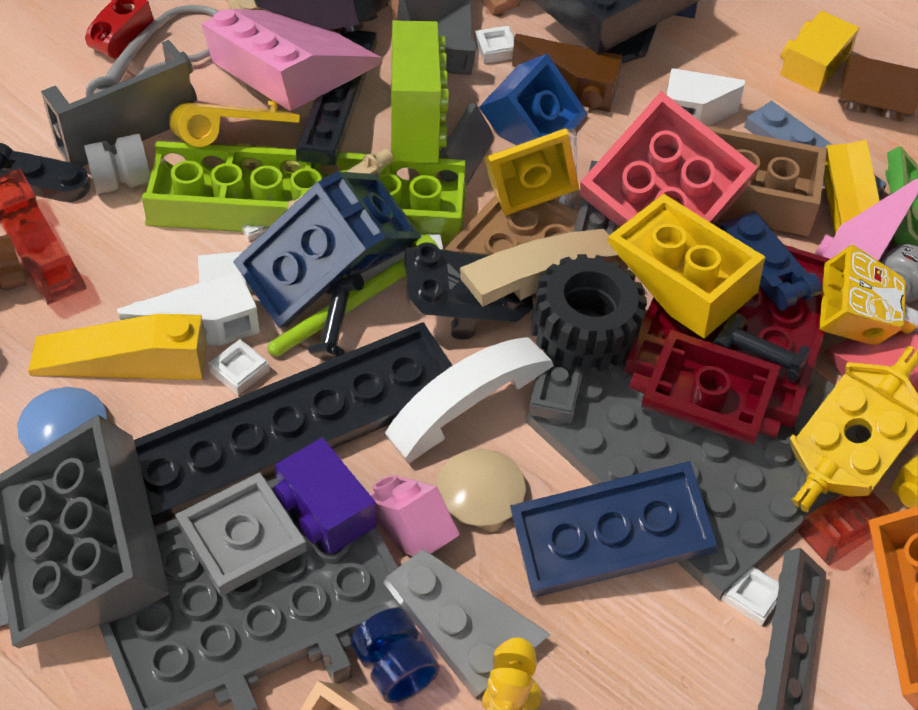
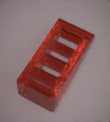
[798,491,893,566]

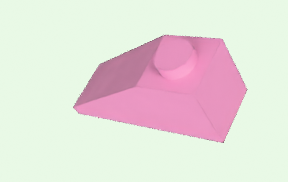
[815,178,918,261]

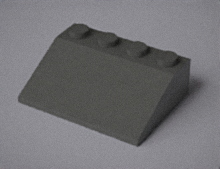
[0,415,170,648]

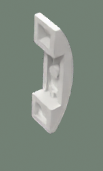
[385,337,554,464]

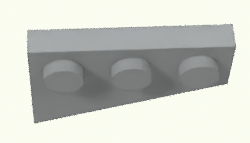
[383,549,551,698]

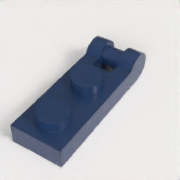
[720,211,822,310]

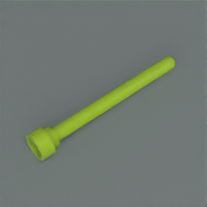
[267,234,440,357]

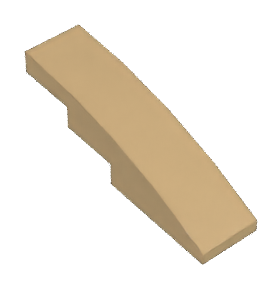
[460,229,623,307]

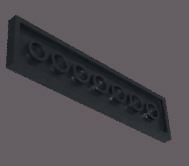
[134,322,453,526]

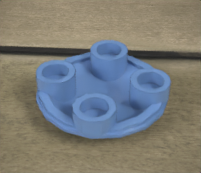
[17,387,107,456]

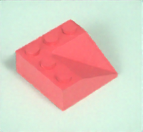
[580,91,758,227]

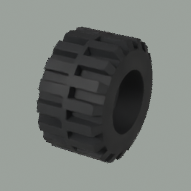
[531,254,647,372]

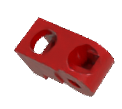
[85,0,154,59]

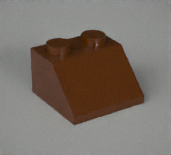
[837,54,918,122]

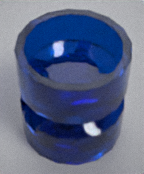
[350,607,440,704]

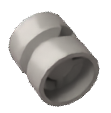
[84,134,151,195]

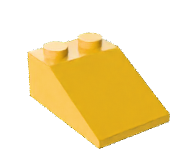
[608,194,765,339]

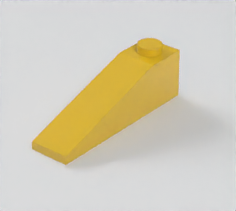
[28,313,207,380]

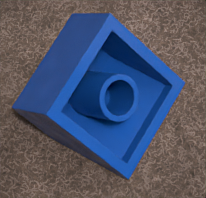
[479,53,588,145]

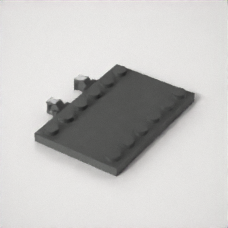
[99,478,406,710]

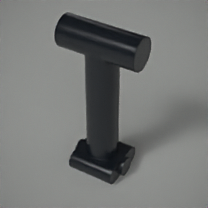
[308,274,364,361]
[712,313,811,383]

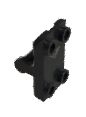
[404,242,533,340]

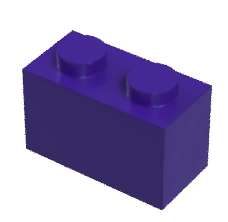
[274,437,377,555]

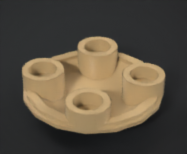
[436,449,526,532]

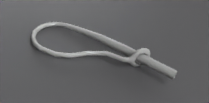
[85,5,219,97]

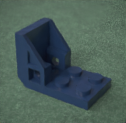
[233,171,421,328]

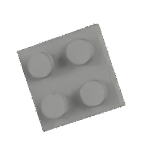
[175,472,307,596]

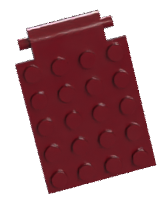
[624,223,830,446]

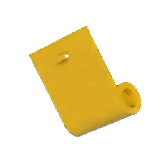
[169,101,300,147]

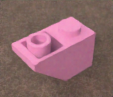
[369,475,460,556]

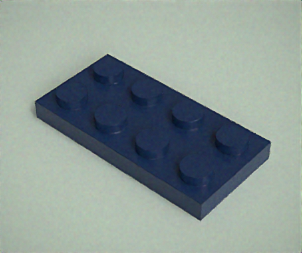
[510,461,718,598]

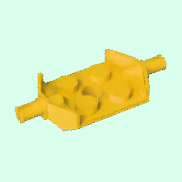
[790,346,918,512]

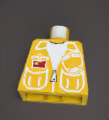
[820,244,918,345]

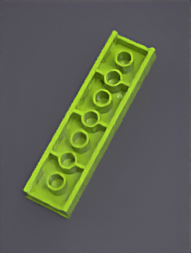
[142,141,466,244]

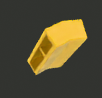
[823,140,880,235]

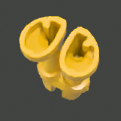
[482,638,542,710]

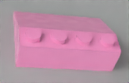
[201,9,382,111]

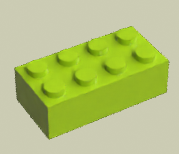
[391,20,449,163]

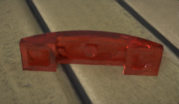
[0,168,87,305]

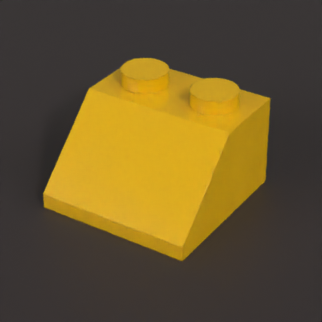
[484,128,580,216]

